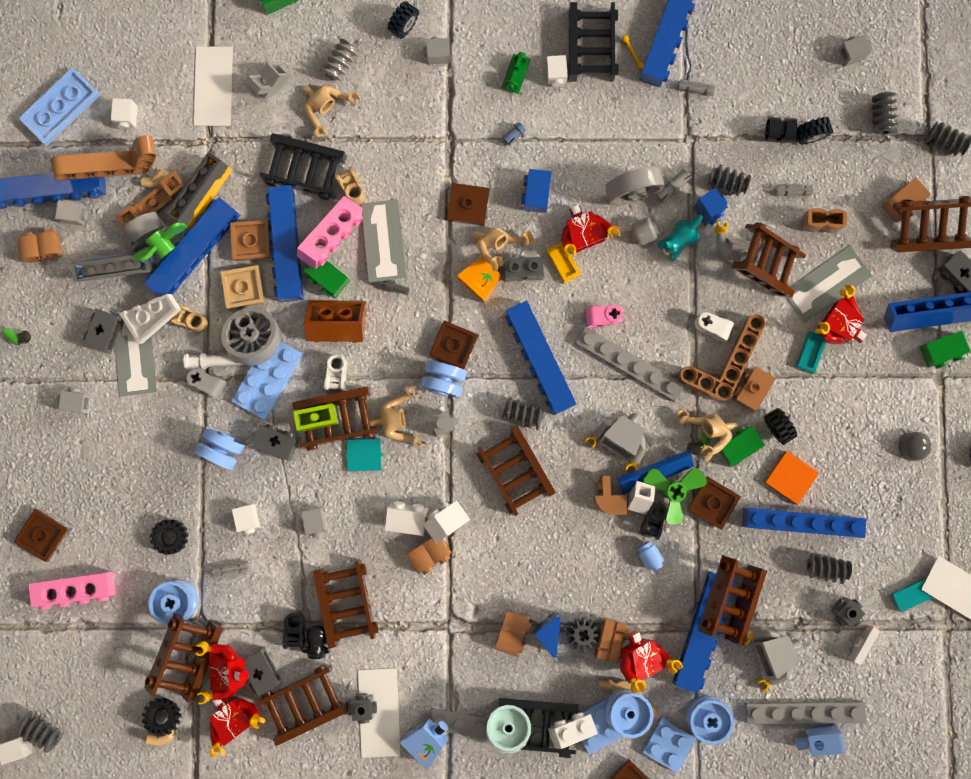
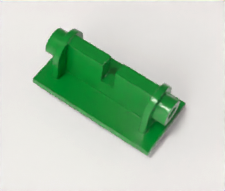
[501,52,531,94]

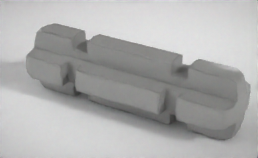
[678,79,715,96]
[775,185,814,196]
[211,562,250,578]

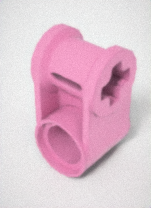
[585,305,623,328]

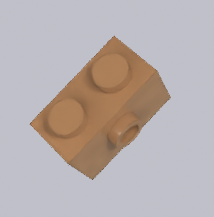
[733,366,776,413]

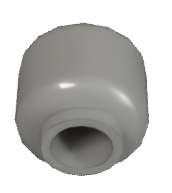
[630,217,660,245]

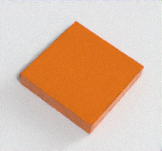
[764,451,819,505]

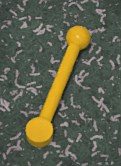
[622,35,645,70]

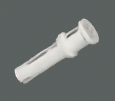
[184,352,243,371]

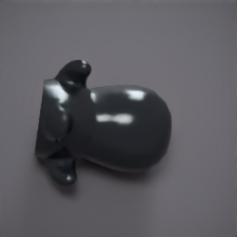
[301,625,330,659]

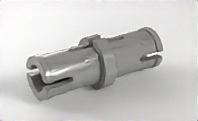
[655,169,692,203]

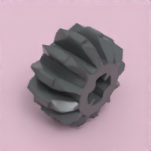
[566,617,600,652]

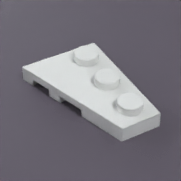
[119,294,181,344]

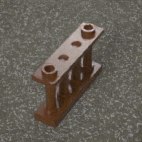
[890,196,971,252]
[732,222,806,298]
[292,386,379,451]
[476,425,556,516]
[698,555,767,646]
[313,560,379,649]
[144,612,223,703]
[256,665,348,746]

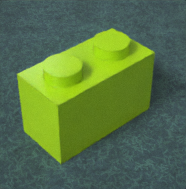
[293,403,339,432]

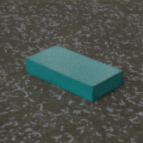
[795,331,826,374]
[891,578,934,612]

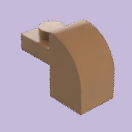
[594,476,627,515]

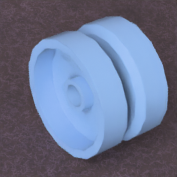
[419,360,467,398]
[194,427,245,470]
[148,579,199,625]
[603,689,654,738]
[686,695,734,745]

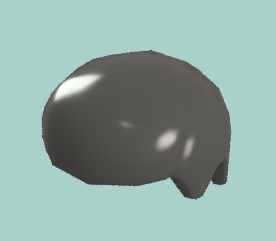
[898,432,931,461]

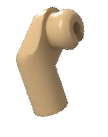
[141,169,168,188]
[144,730,174,746]

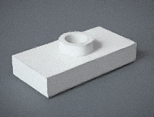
[848,625,880,665]

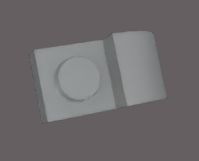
[245,62,290,99]
[122,212,166,252]

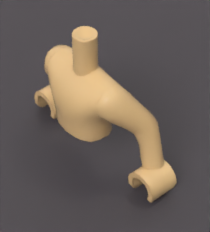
[303,85,361,141]
[473,228,534,271]
[369,386,425,447]
[676,410,738,462]

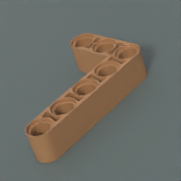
[50,135,156,180]
[677,314,766,402]

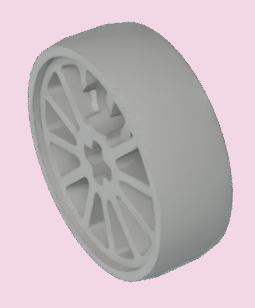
[605,167,665,206]
[221,307,281,366]

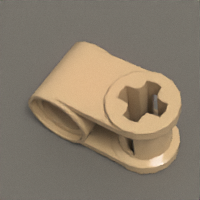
[335,167,365,205]
[169,304,209,332]

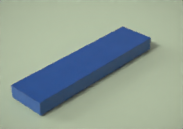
[617,450,694,495]

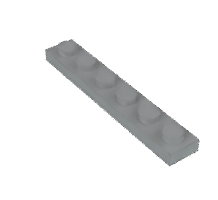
[576,327,685,402]
[745,701,866,724]
[431,708,543,747]

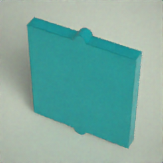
[345,439,383,471]

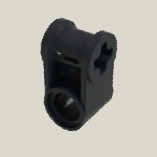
[639,501,667,540]
[283,610,305,649]

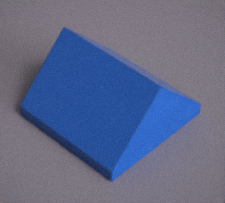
[533,612,561,658]

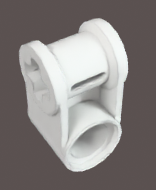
[694,312,734,342]
[324,355,347,392]

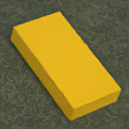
[546,242,581,284]

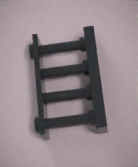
[569,2,619,82]
[260,133,347,200]
[498,698,578,758]

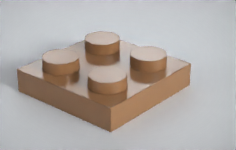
[230,220,271,261]

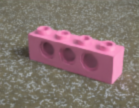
[297,196,363,270]
[29,572,115,610]

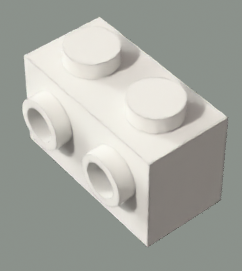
[385,501,429,536]
[423,501,470,543]
[548,712,597,749]

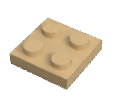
[221,265,265,310]

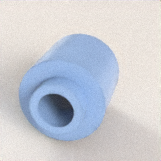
[637,541,664,571]

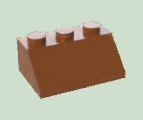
[304,300,366,343]

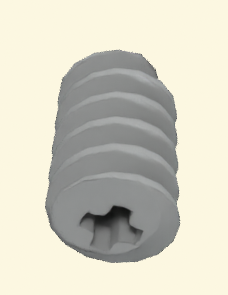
[320,38,358,81]

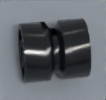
[765,117,798,143]

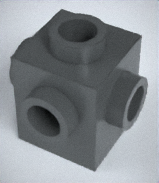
[831,597,865,628]
[348,693,377,724]

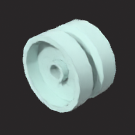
[486,705,531,754]

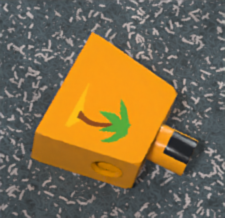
[457,255,501,303]

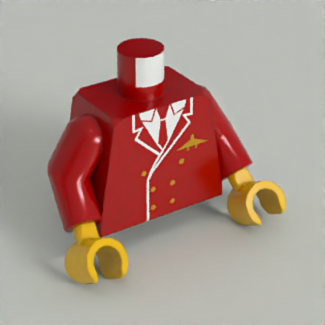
[561,205,621,258]
[815,285,867,344]
[619,631,683,694]
[195,641,249,704]
[209,698,265,759]

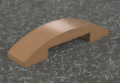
[115,171,185,231]

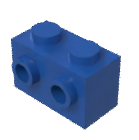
[521,169,552,213]
[693,188,728,226]

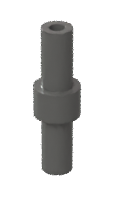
[372,280,409,295]

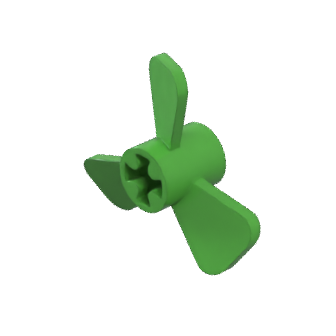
[131,223,187,262]
[643,468,707,525]

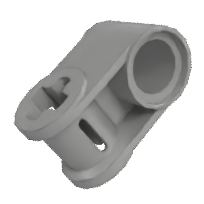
[187,369,226,399]

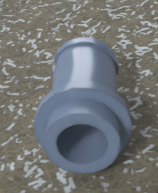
[502,122,526,146]

